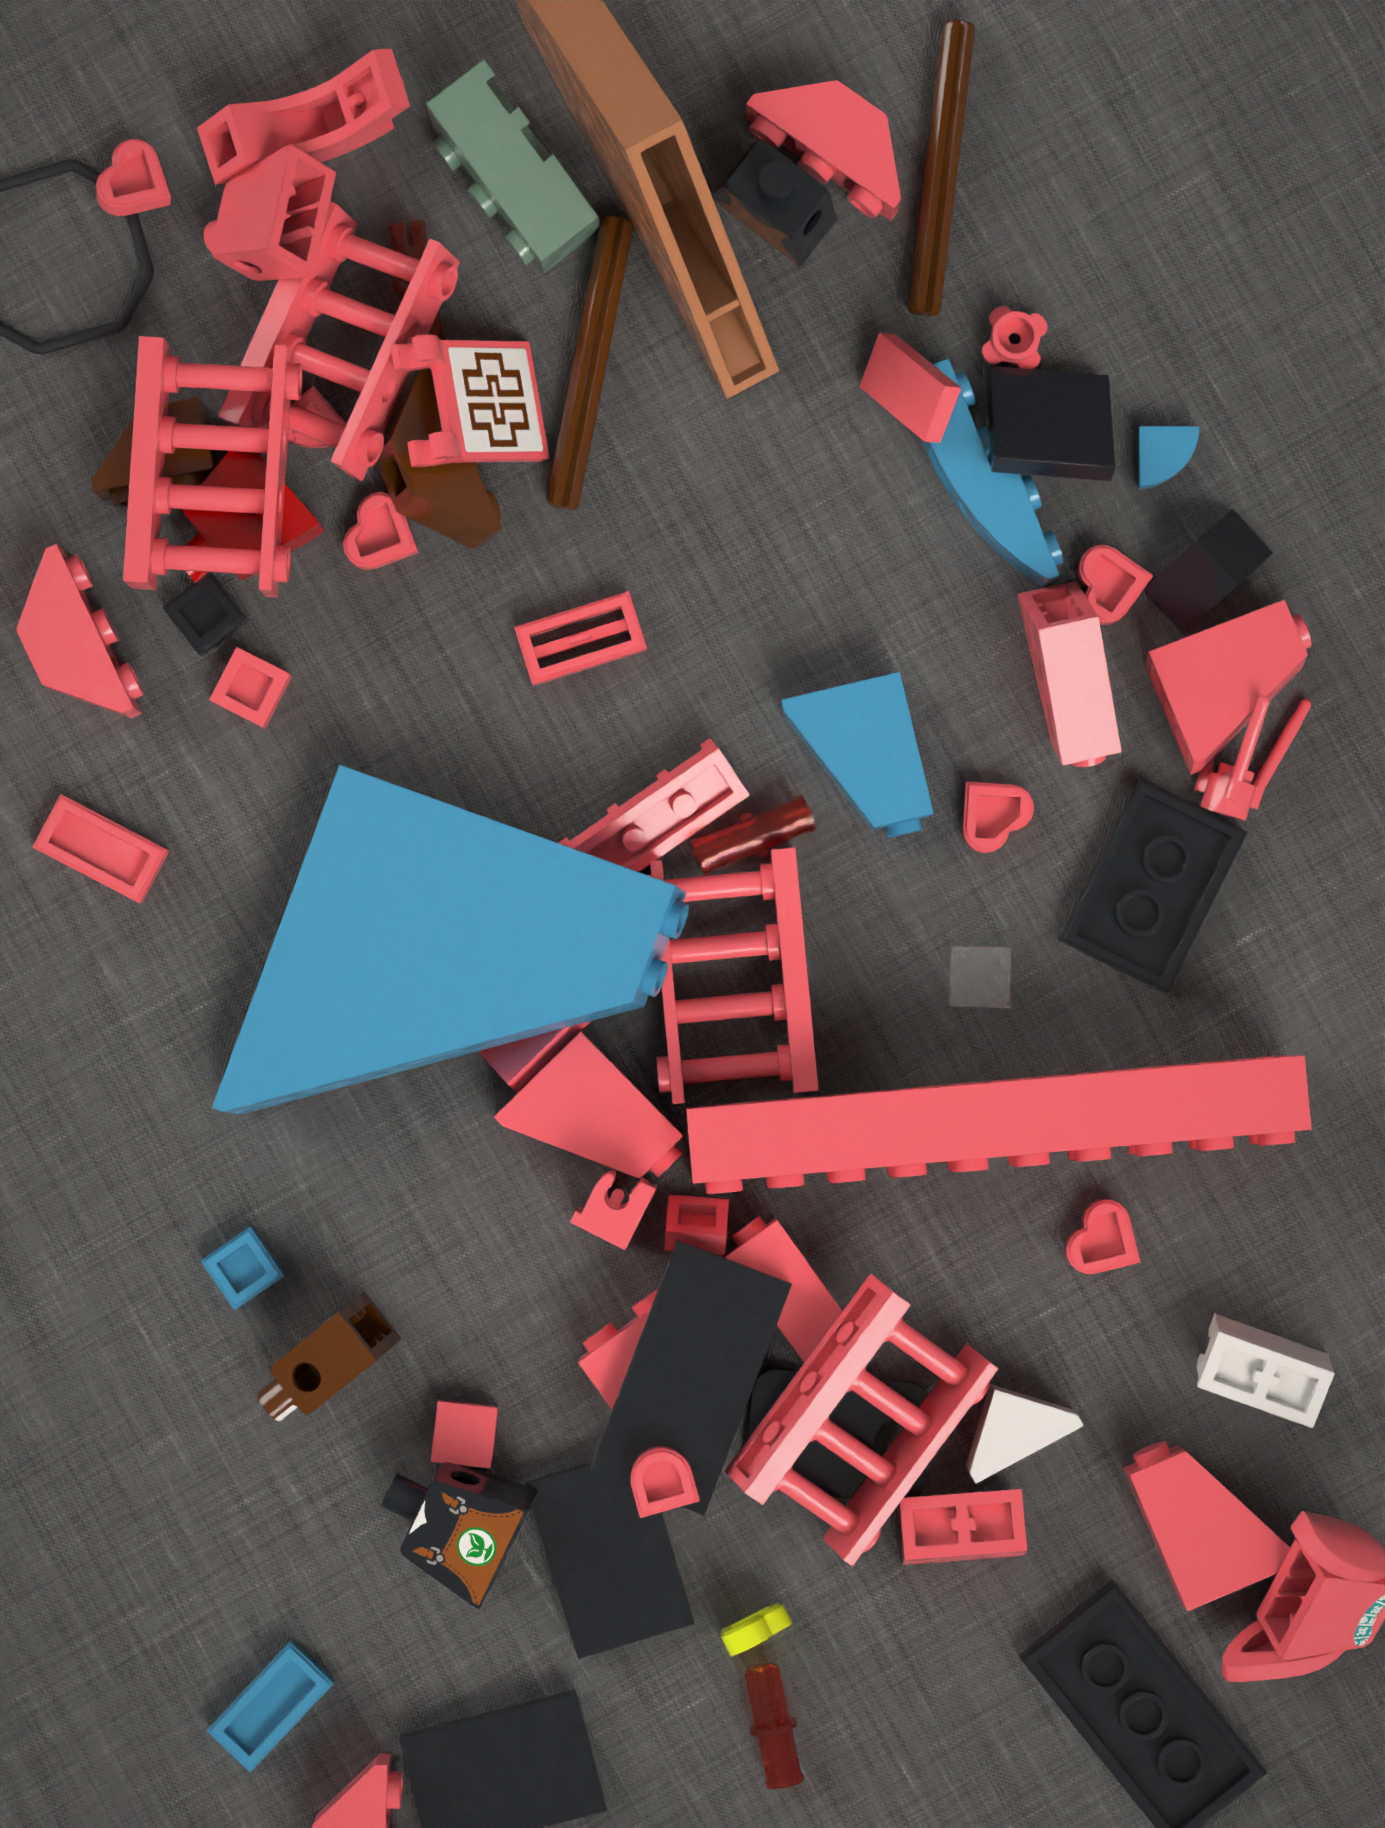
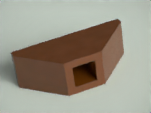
[376,368,502,549]

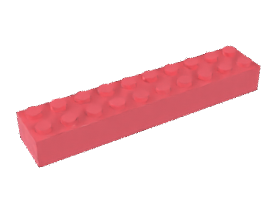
[686,1055,1312,1194]

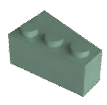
[426,59,600,274]

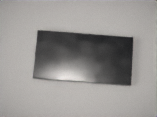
[589,1239,792,1516]
[1018,1580,1267,1828]

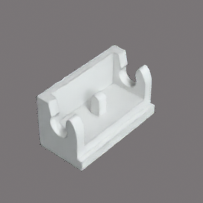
[1197,1313,1335,1428]

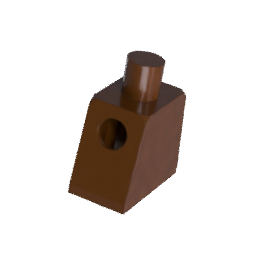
[257,1292,402,1421]

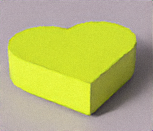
[720,1602,793,1656]

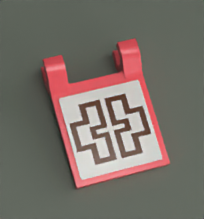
[391,335,550,467]

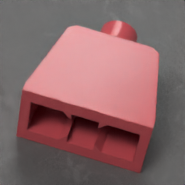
[204,144,336,281]

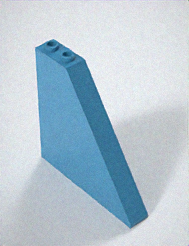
[212,765,689,1115]

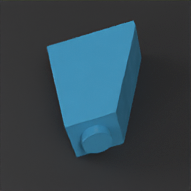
[780,672,934,838]

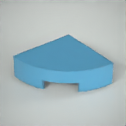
[1137,426,1199,489]

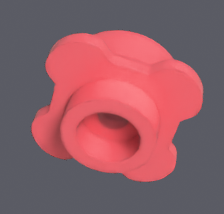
[982,306,1047,369]

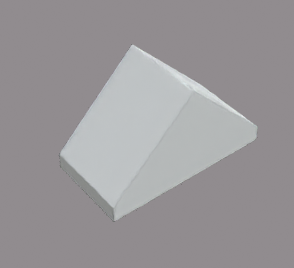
[966,1384,1083,1483]

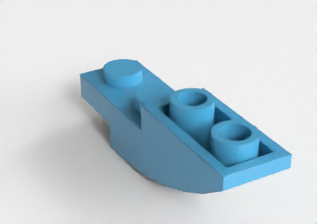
[922,358,1063,587]

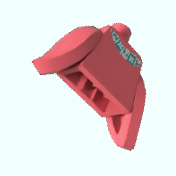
[1221,1511,1385,1682]

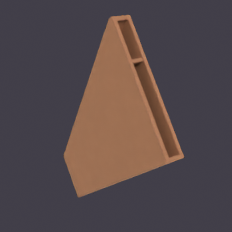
[514,0,779,399]

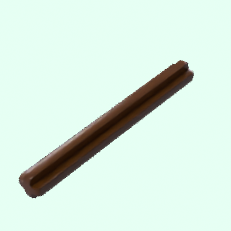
[908,20,975,317]
[547,216,633,510]

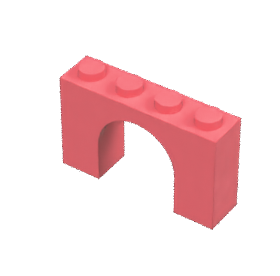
[578,1216,843,1410]

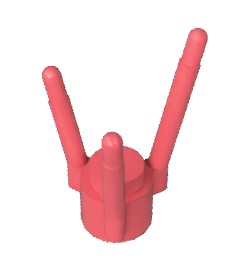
[1194,696,1311,821]

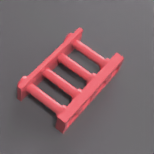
[218,201,460,481]
[123,336,303,598]
[648,848,818,1104]
[725,1274,998,1567]

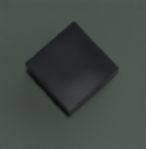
[162,572,249,657]

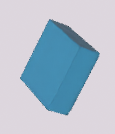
[200,1225,286,1310]

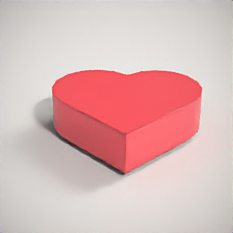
[96,139,171,216]
[343,492,419,570]
[1077,545,1153,625]
[962,782,1034,853]
[1065,1199,1141,1274]

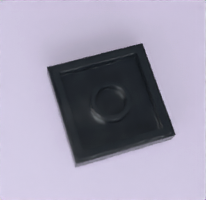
[987,366,1115,481]

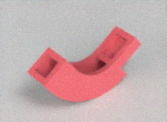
[197,48,410,185]

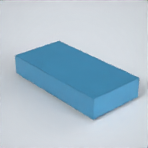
[206,1639,336,1772]

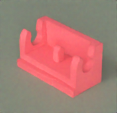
[570,1170,657,1250]
[898,1489,1027,1565]

